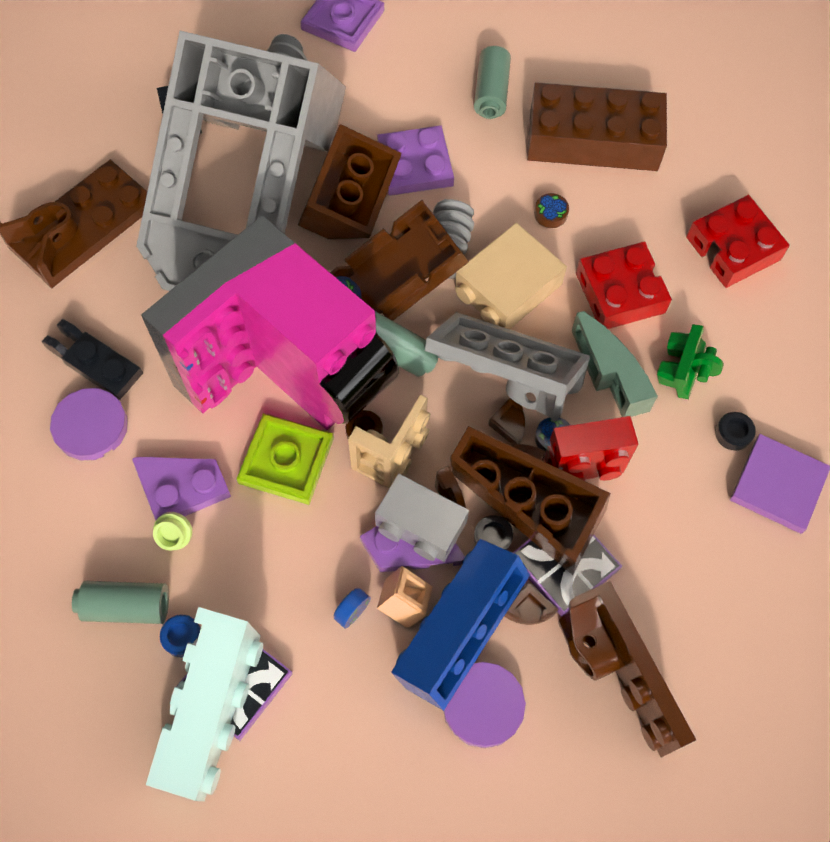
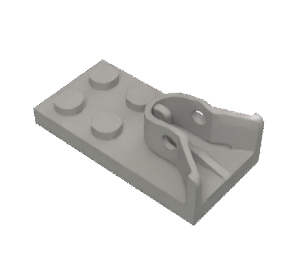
[425,312,590,421]

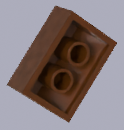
[298,124,402,239]

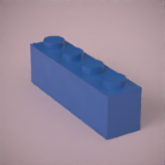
[391,539,530,711]

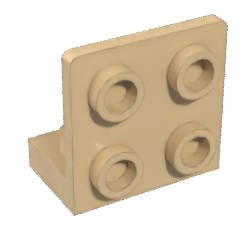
[348,395,431,488]

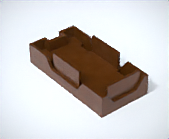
[330,200,469,321]

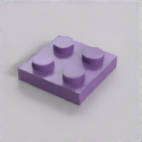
[377,125,454,196]

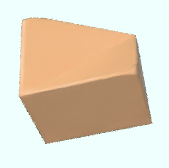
[377,566,433,628]

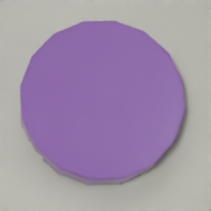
[50,388,128,461]
[443,662,526,748]

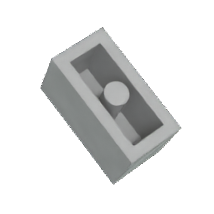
[375,474,469,562]

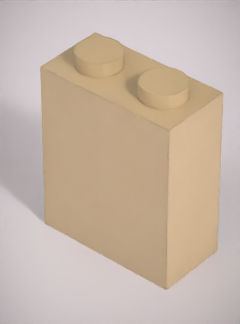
[455,223,567,329]

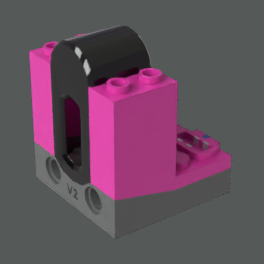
[141,215,399,430]

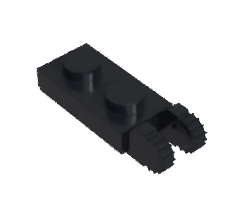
[41,319,143,400]

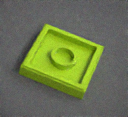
[236,413,334,505]

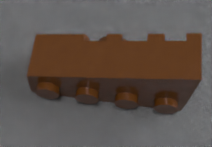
[450,426,611,575]

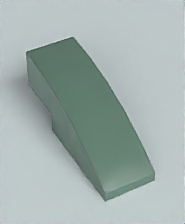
[572,311,658,417]

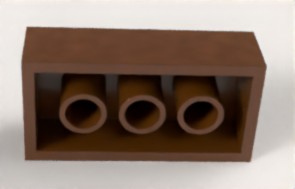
[527,82,667,171]

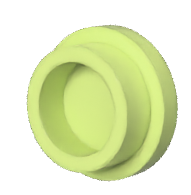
[153,512,193,551]

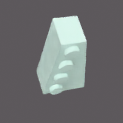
[146,607,263,802]

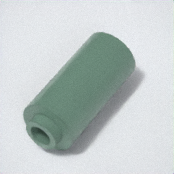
[474,46,511,119]
[364,311,438,377]
[72,581,169,624]

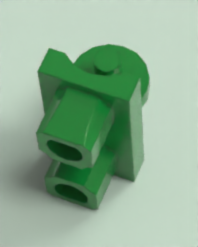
[657,324,724,400]

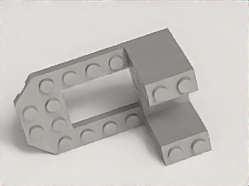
[137,31,346,291]

